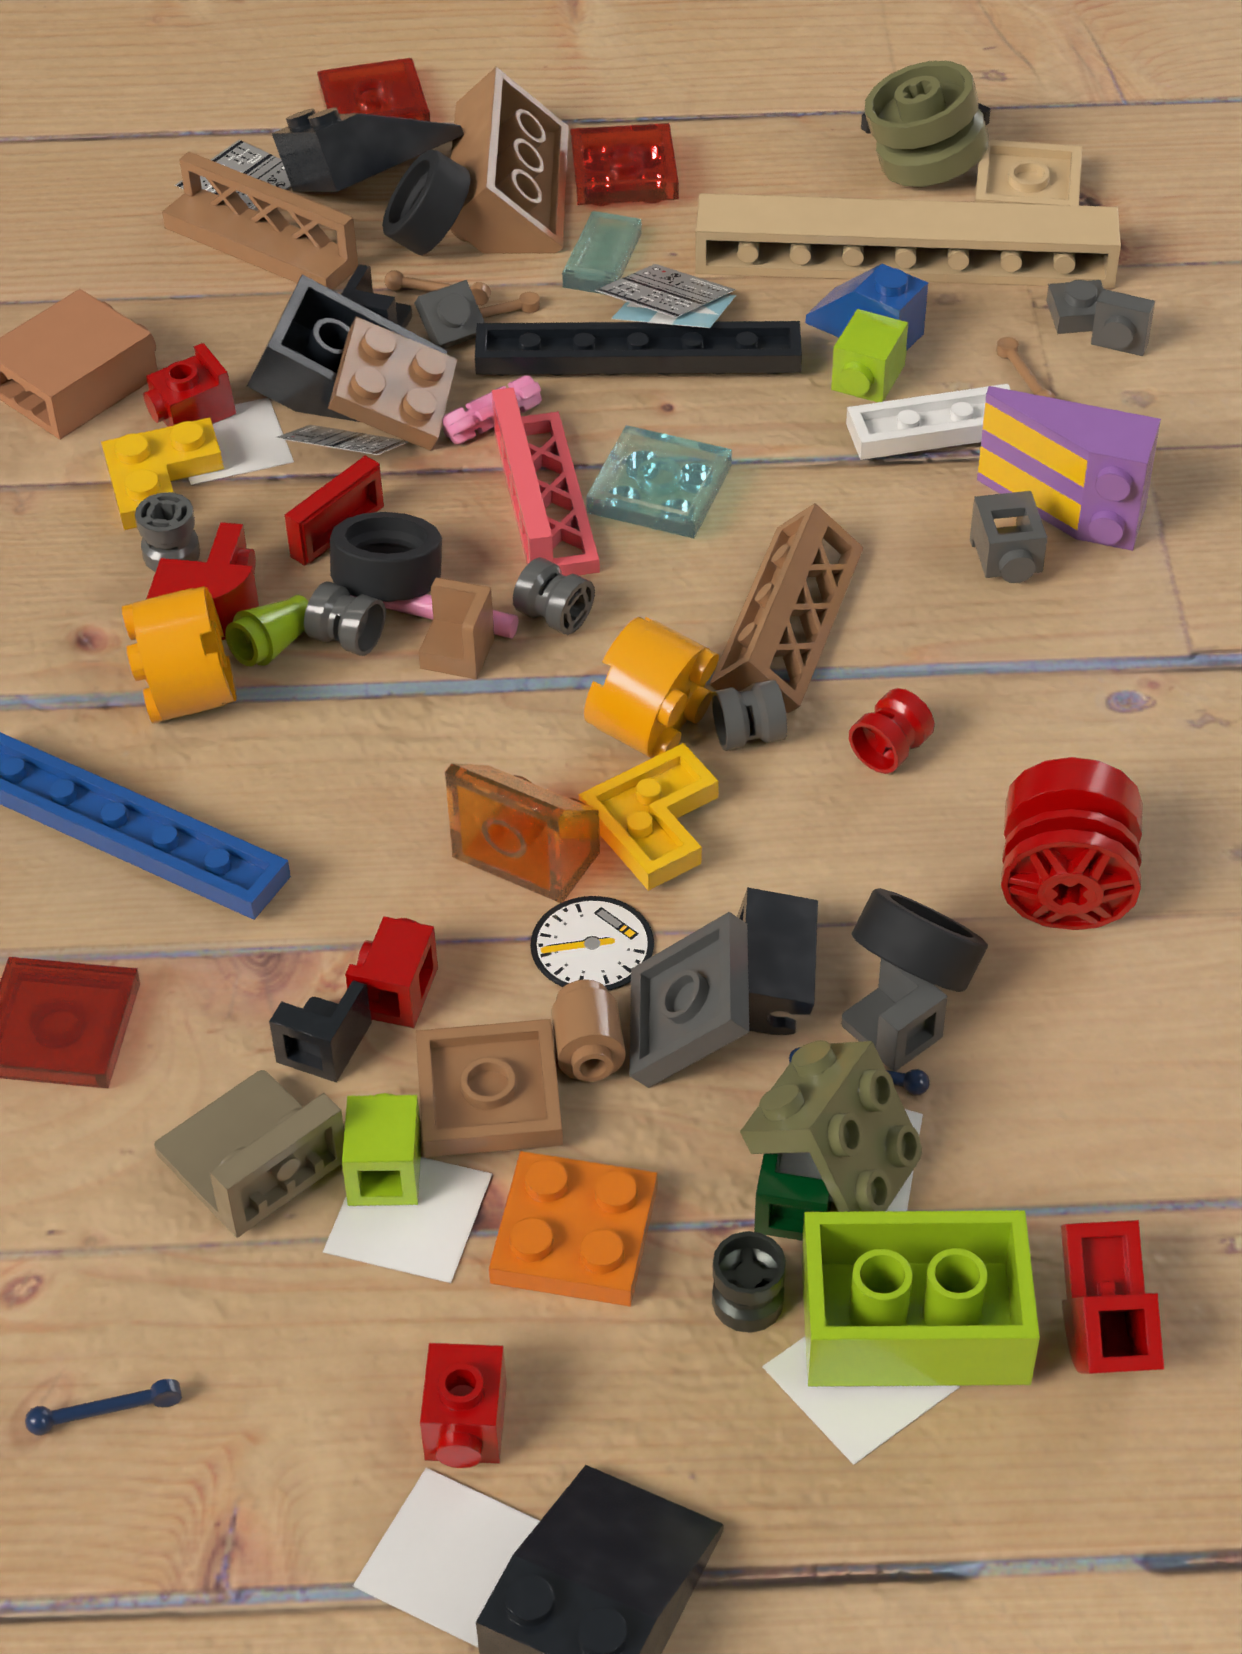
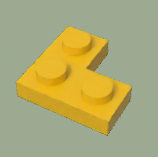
[101,417,224,530]
[578,743,719,891]

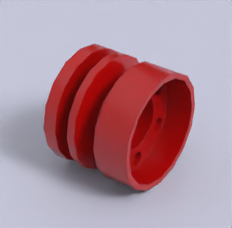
[1001,757,1143,930]

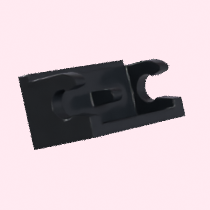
[737,887,818,1035]

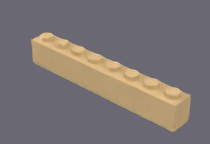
[695,193,1121,288]

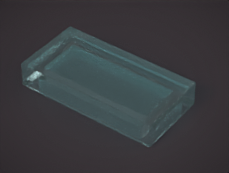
[562,211,642,295]

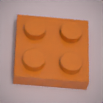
[489,1151,658,1307]

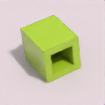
[831,309,908,403]
[342,1093,422,1206]

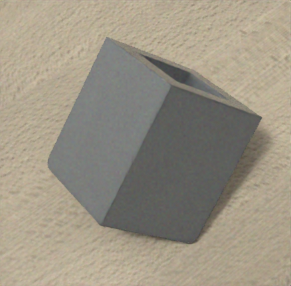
[841,959,948,1072]

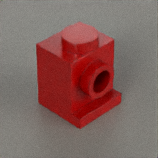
[143,342,236,427]
[345,916,438,1028]

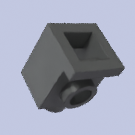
[970,491,1047,583]

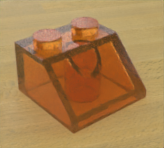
[445,763,600,903]

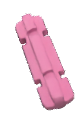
[443,375,542,444]

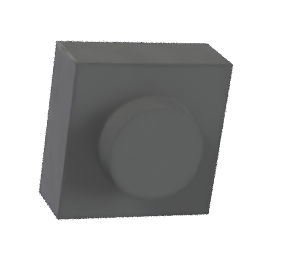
[414,280,485,349]
[1046,280,1104,334]
[1091,289,1155,357]

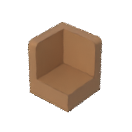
[418,578,495,680]

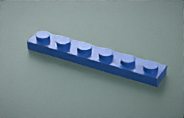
[0,732,291,920]

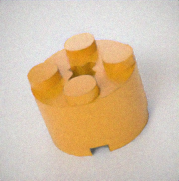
[122,586,237,724]
[584,616,719,758]

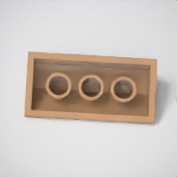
[450,67,569,253]

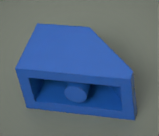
[805,264,928,351]

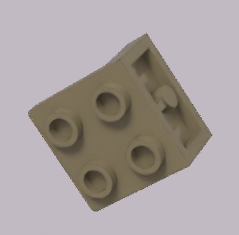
[154,1070,344,1238]

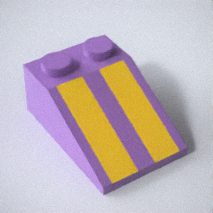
[977,386,1161,551]

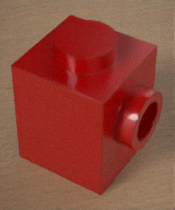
[420,1343,507,1468]

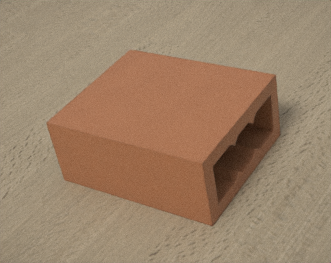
[0,289,158,440]

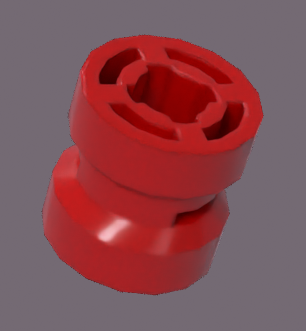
[848,688,935,774]

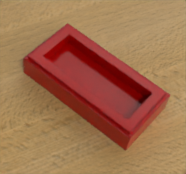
[284,455,384,566]

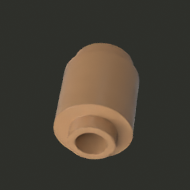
[551,980,626,1082]

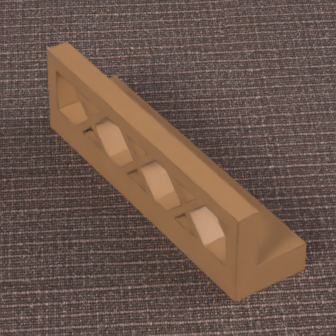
[162,152,358,291]
[709,503,864,713]

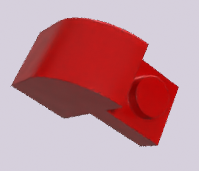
[146,522,259,641]
[1061,1220,1165,1374]

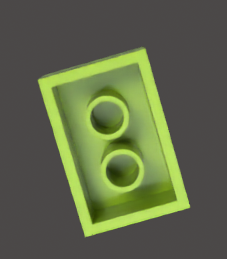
[801,1210,1040,1387]

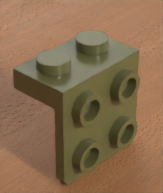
[740,1040,922,1212]

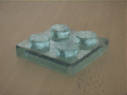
[586,425,732,539]

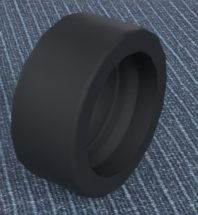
[382,149,471,256]
[330,512,442,602]
[852,888,988,992]

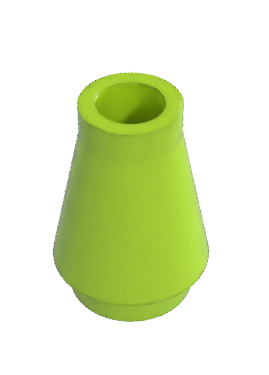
[226,595,309,666]

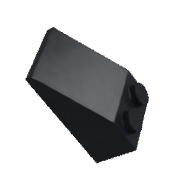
[272,107,464,192]
[247,274,447,422]
[476,1465,724,1654]

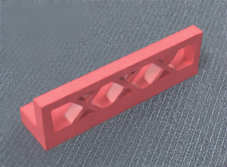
[492,387,600,576]

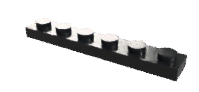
[474,321,802,376]

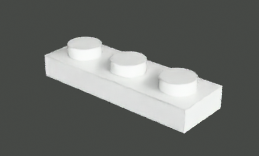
[846,384,1011,460]

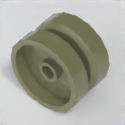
[865,61,989,187]

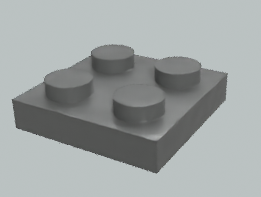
[629,912,749,1088]

